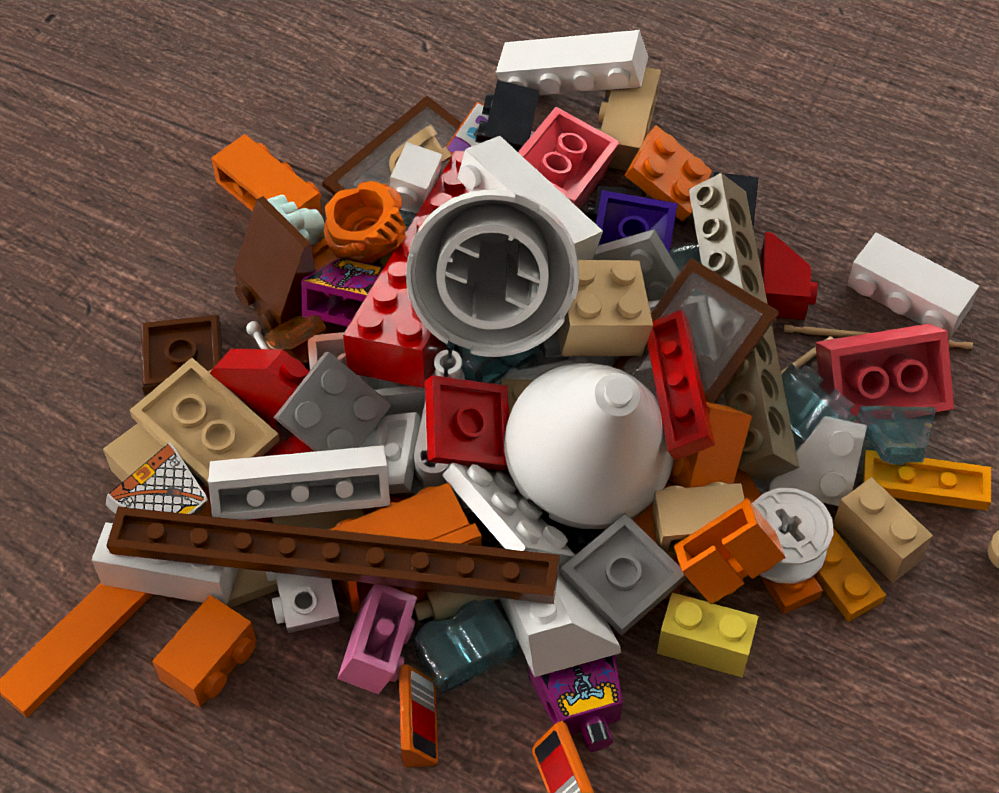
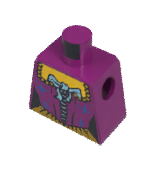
[301,258,384,327]
[529,655,623,752]

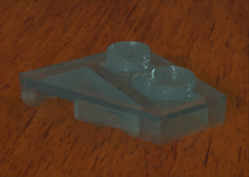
[857,406,936,465]

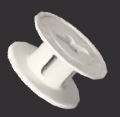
[752,488,834,584]

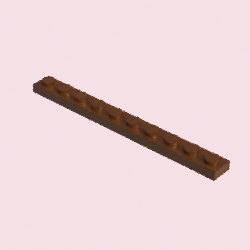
[106,506,560,604]

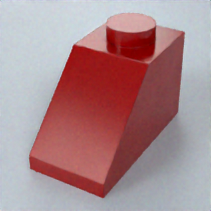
[760,232,818,320]
[209,349,310,426]

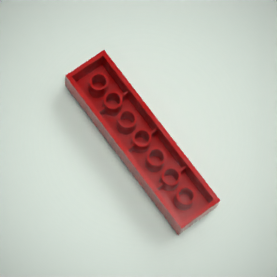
[343,150,471,388]

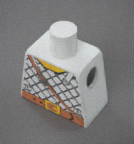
[106,442,208,515]

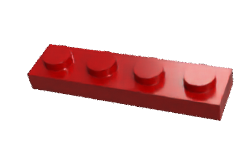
[647,309,715,461]

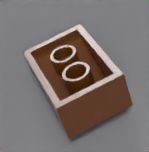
[234,196,317,338]

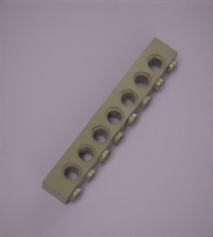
[689,173,799,482]

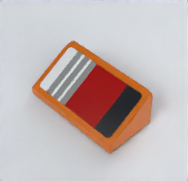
[399,664,438,767]
[532,721,594,793]

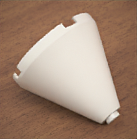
[406,189,579,357]
[504,363,674,529]

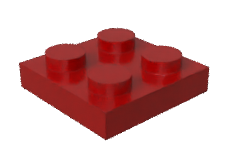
[425,375,509,471]

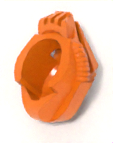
[324,181,407,264]

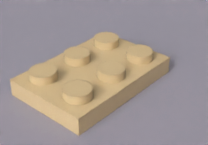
[130,358,279,488]

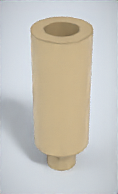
[413,590,500,622]

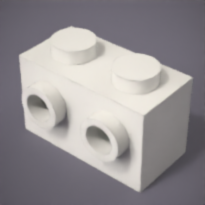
[266,572,339,633]

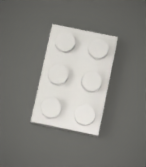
[442,463,575,569]

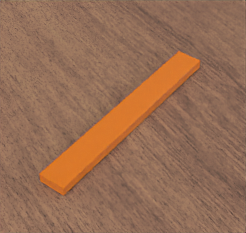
[0,484,212,718]

